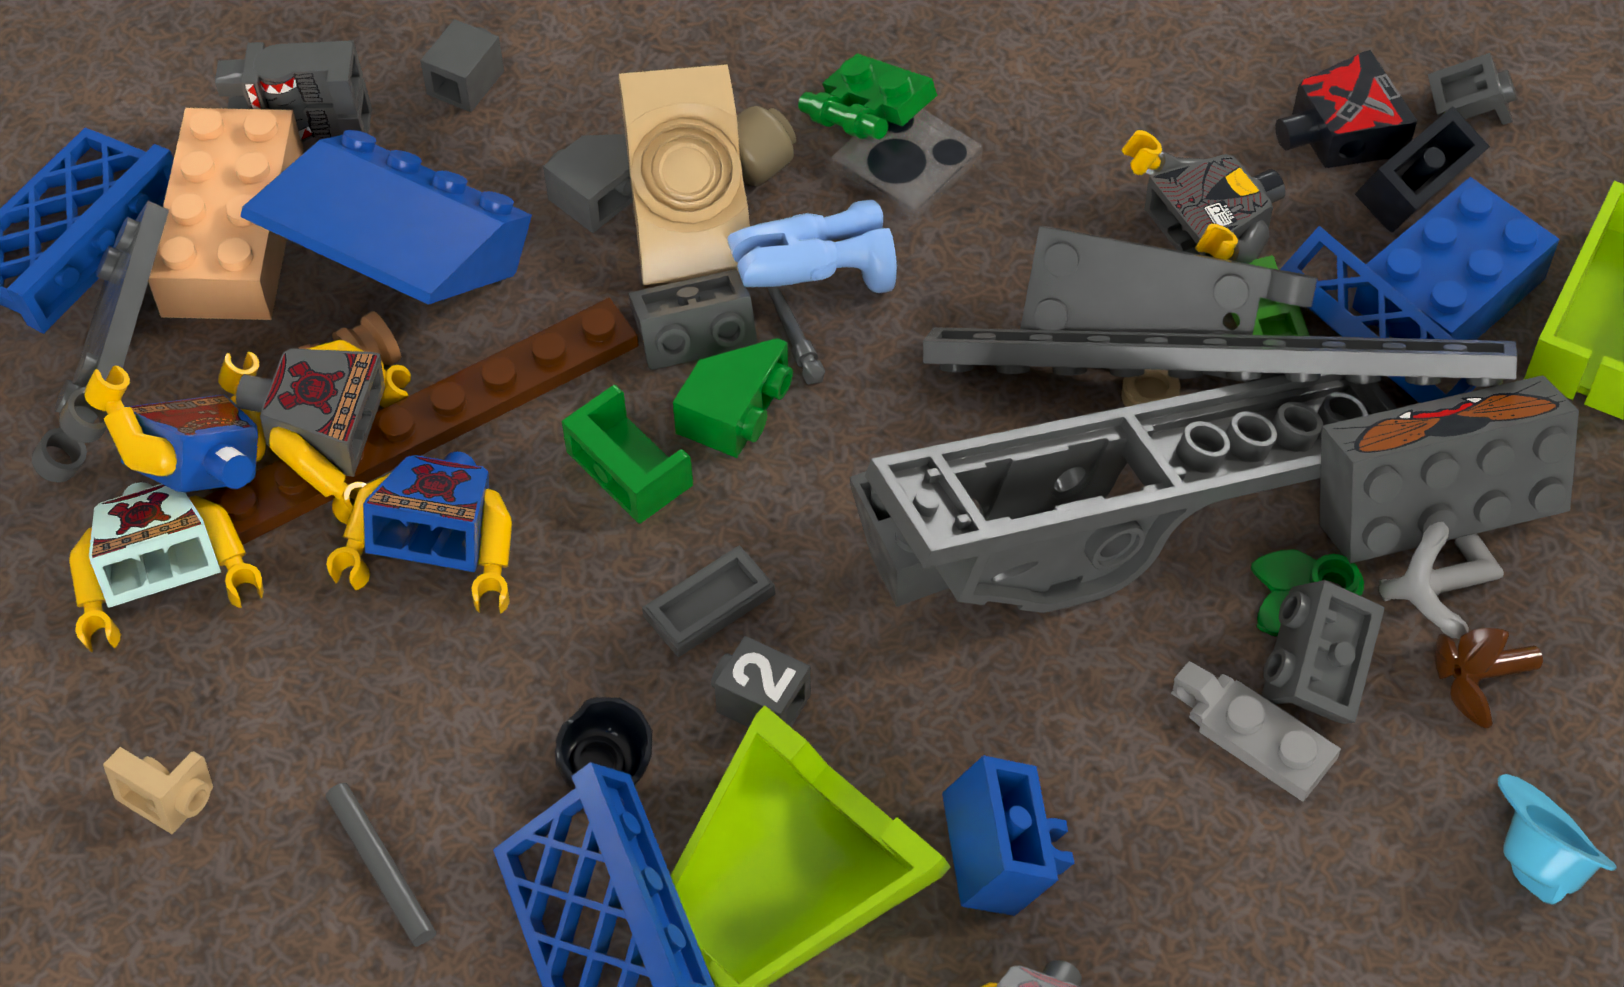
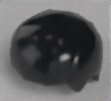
[555,697,653,789]

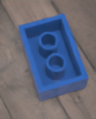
[1352,177,1559,340]

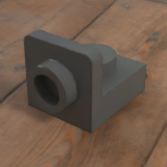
[1428,53,1517,125]

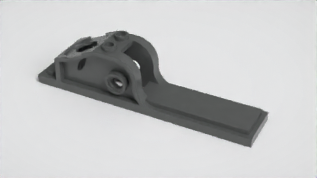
[865,374,1397,613]

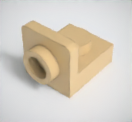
[103,747,213,834]

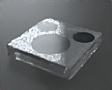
[831,109,983,222]

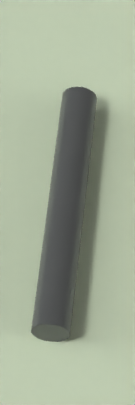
[326,783,436,947]

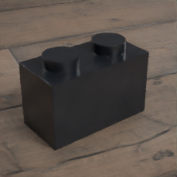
[1355,106,1490,233]

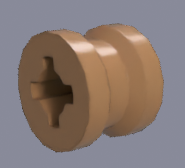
[332,311,401,366]

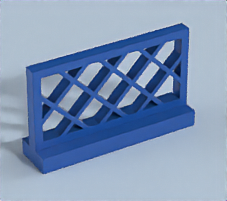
[0,128,174,334]
[493,762,715,987]

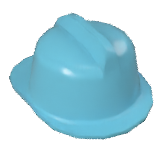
[1498,774,1617,904]

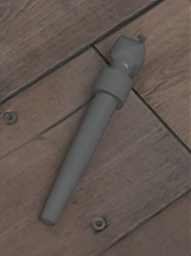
[767,286,825,385]

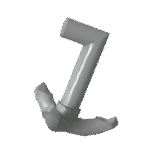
[1378,522,1504,639]

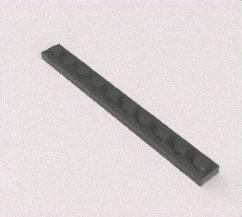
[923,327,1517,387]

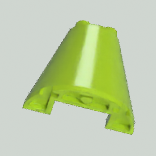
[671,705,950,987]

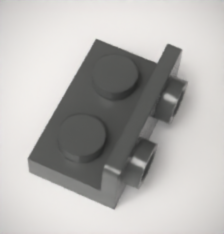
[628,269,758,370]
[1261,580,1385,724]

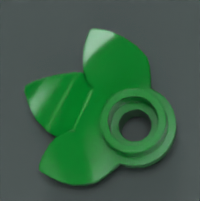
[1251,549,1364,637]

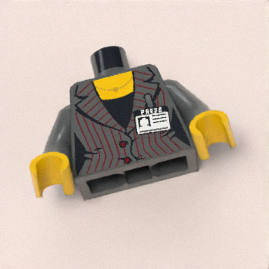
[1122,130,1285,264]

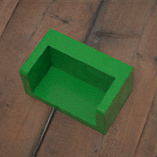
[562,385,693,524]

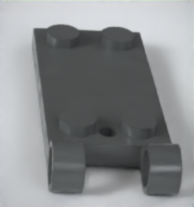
[32,201,169,482]
[1020,225,1318,382]

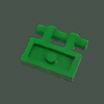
[798,53,937,139]

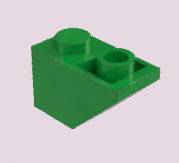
[673,338,793,458]

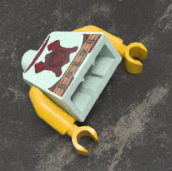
[69,482,264,652]

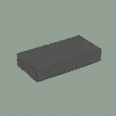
[642,545,775,658]

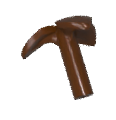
[1435,628,1543,728]

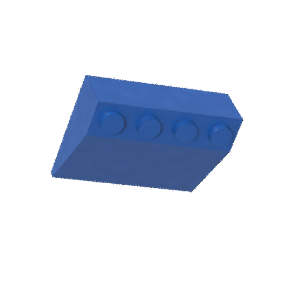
[240,130,532,305]

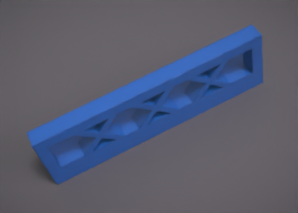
[1280,226,1476,403]

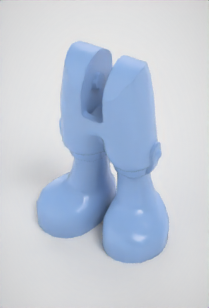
[727,200,897,293]

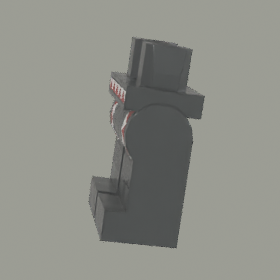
[215,40,372,142]

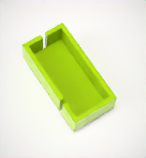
[1524,181,1624,420]

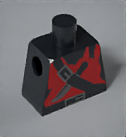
[1275,50,1417,168]

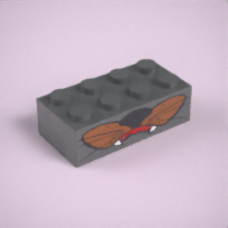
[1319,375,1579,563]

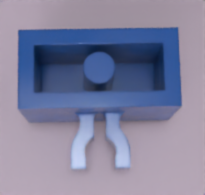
[942,755,1074,916]

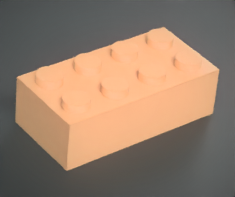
[148,108,304,320]

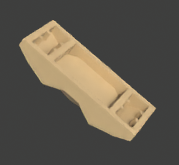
[619,64,750,288]

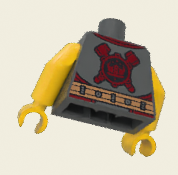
[236,340,411,524]

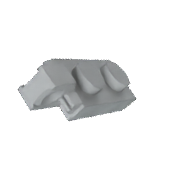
[1171,661,1341,802]

